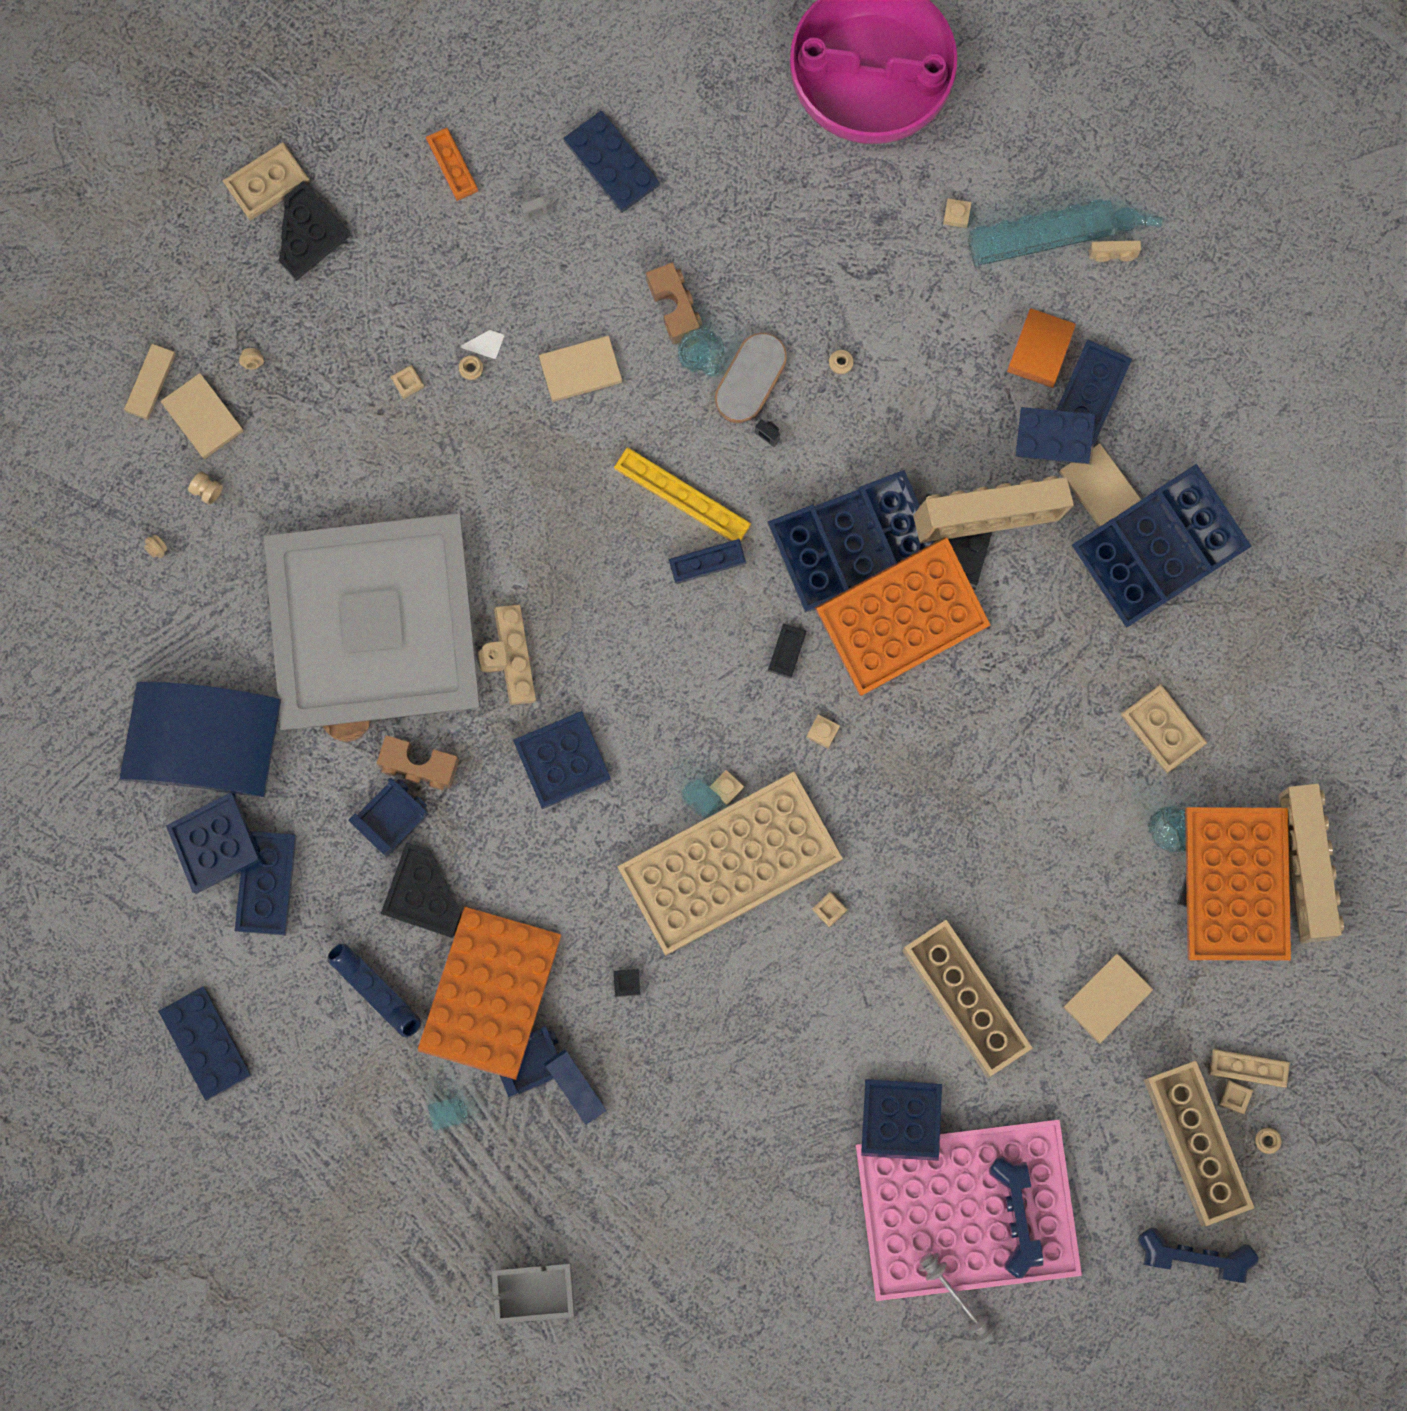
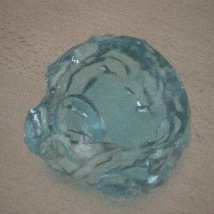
[677,328,725,376]
[1147,807,1186,852]

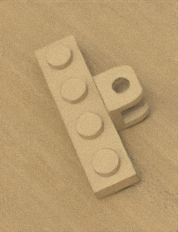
[478,605,536,705]

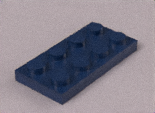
[563,111,660,213]
[1056,339,1132,447]
[234,831,297,936]
[158,986,252,1101]

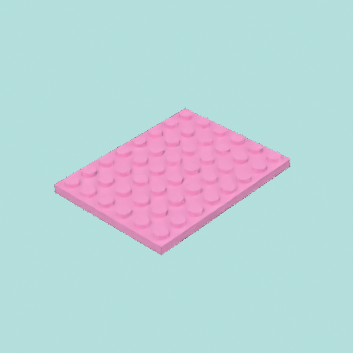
[855,1120,1082,1301]

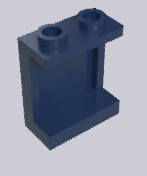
[348,777,429,858]
[499,1025,559,1098]

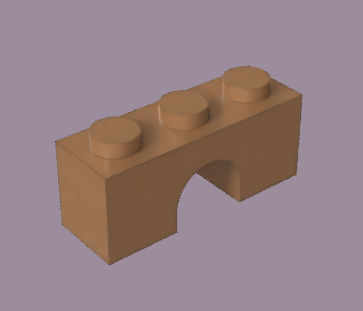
[646,262,703,345]
[376,735,460,791]

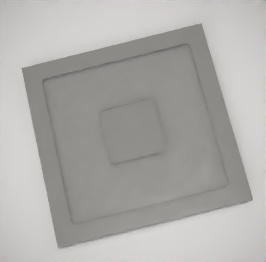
[264,513,480,731]

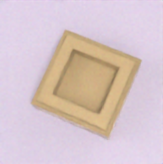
[391,365,424,399]
[812,892,847,928]
[1219,1081,1253,1115]

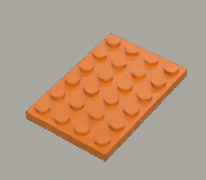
[815,537,990,696]
[1185,807,1291,961]
[418,907,561,1080]

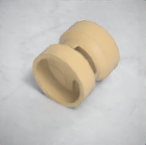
[188,471,223,505]

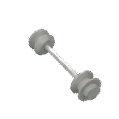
[918,1253,997,1343]

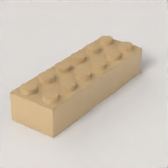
[913,476,1074,543]
[1279,784,1344,944]
[902,920,1033,1078]
[1144,1061,1254,1226]

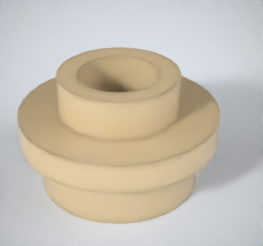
[239,348,264,370]
[829,350,853,374]
[459,356,483,380]
[144,535,167,558]
[1255,1128,1281,1154]

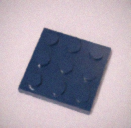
[513,711,611,809]
[166,792,262,894]
[861,1079,942,1161]

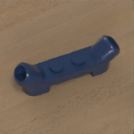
[327,943,421,1038]
[989,1156,1043,1279]
[1138,1227,1259,1284]

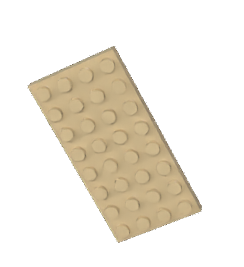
[617,772,843,956]

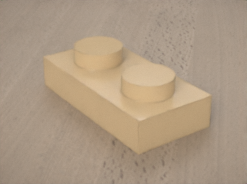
[1089,241,1141,262]

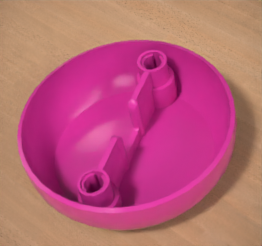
[790,0,957,144]

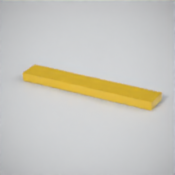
[614,447,751,541]

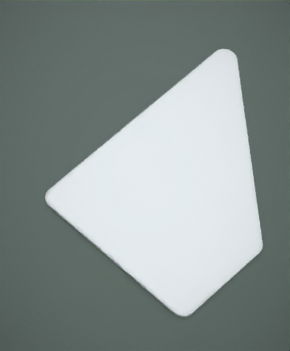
[461,330,504,359]

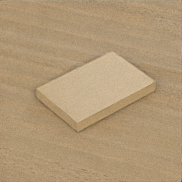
[223,142,310,221]
[539,335,622,402]
[160,373,243,459]
[1059,444,1141,527]
[1121,684,1207,773]
[1063,954,1153,1044]

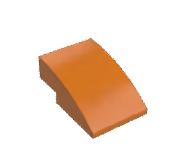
[1007,308,1076,388]

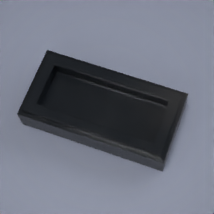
[768,623,807,679]

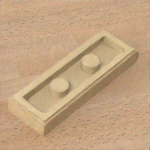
[124,344,176,420]
[1209,1049,1290,1088]

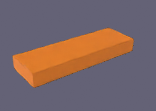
[426,127,478,201]

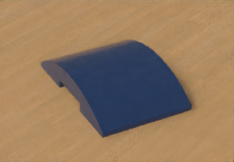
[1071,463,1252,628]
[767,470,935,613]
[119,682,281,798]

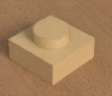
[943,198,971,228]
[806,714,840,749]
[709,770,744,806]

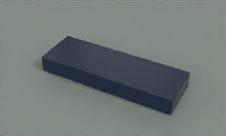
[669,539,747,584]
[544,1049,607,1125]

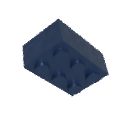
[1015,407,1097,465]

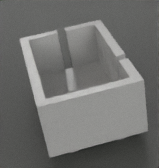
[492,1263,575,1324]

